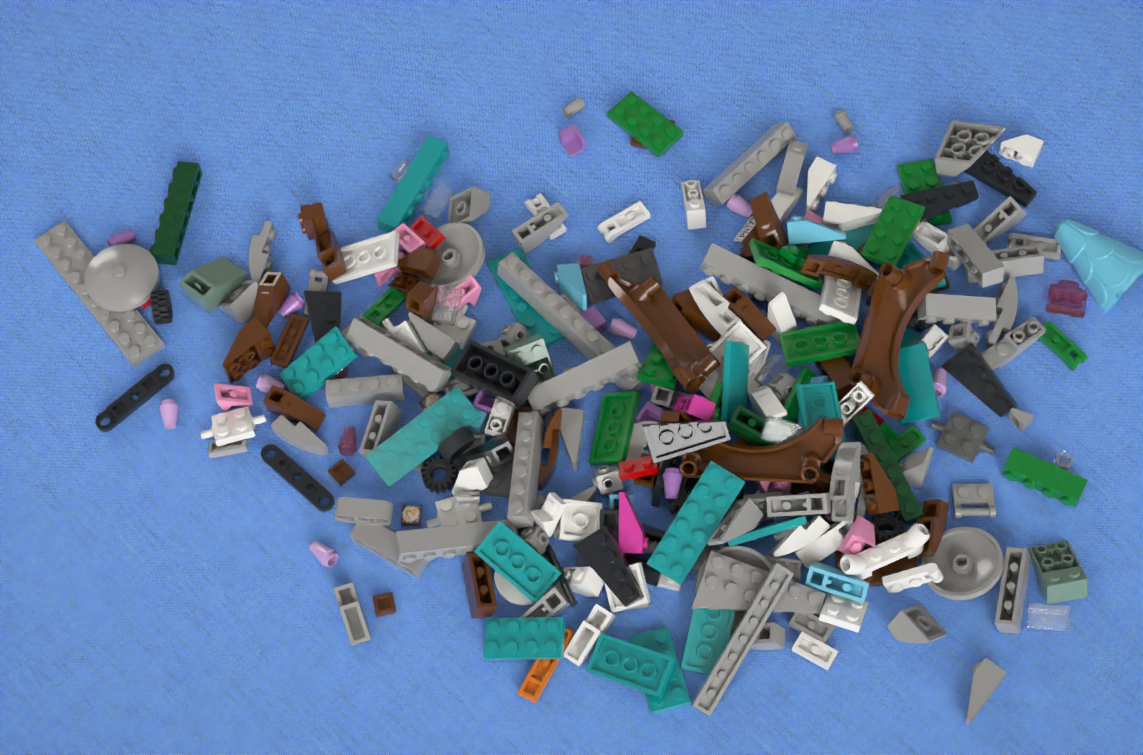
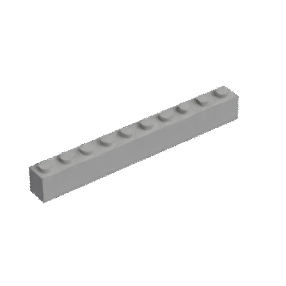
[497,252,645,392]

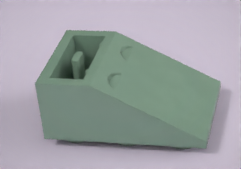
[179,256,249,312]
[503,334,556,405]
[1028,540,1088,605]

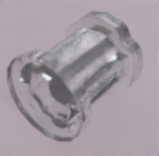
[1053,451,1073,471]

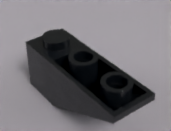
[452,432,514,472]

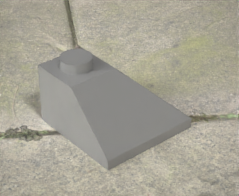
[448,186,490,224]
[217,280,258,323]
[887,604,948,644]

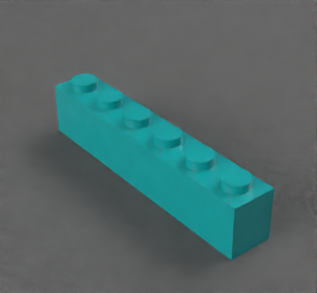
[377,136,450,233]

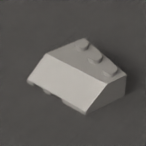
[935,120,1006,177]

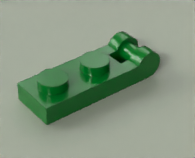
[362,287,407,327]
[1039,321,1088,371]

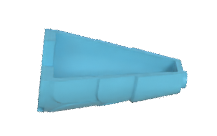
[1054,219,1143,313]

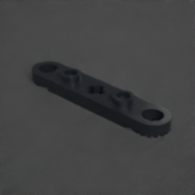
[95,363,175,432]
[261,444,335,512]

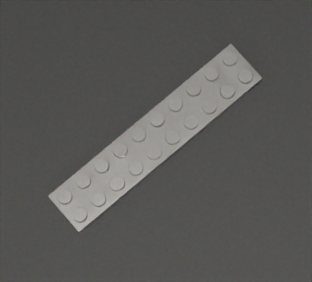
[34,220,165,368]

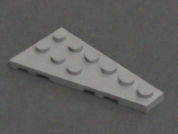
[691,551,826,614]

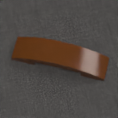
[800,255,878,291]
[537,412,559,491]

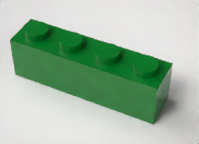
[1001,447,1088,508]

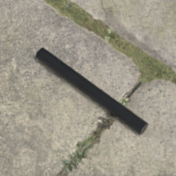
[545,544,577,606]

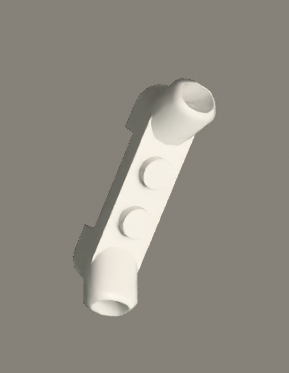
[840,523,930,580]

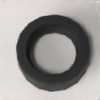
[438,426,476,461]

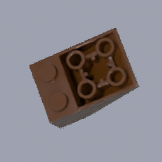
[222,317,275,384]

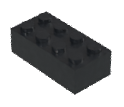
[450,339,539,411]

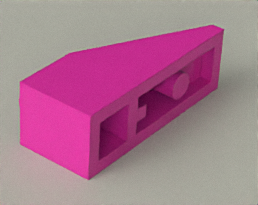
[672,394,716,421]
[618,492,649,553]

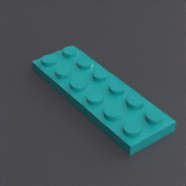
[487,247,566,347]
[364,386,481,488]
[647,461,746,586]

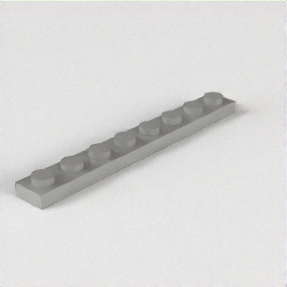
[691,563,794,716]

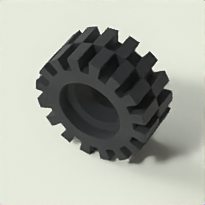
[150,290,173,325]
[421,455,458,494]
[869,513,904,546]

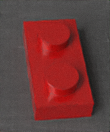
[409,216,445,250]
[619,456,659,481]

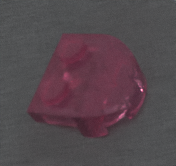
[1045,280,1088,318]

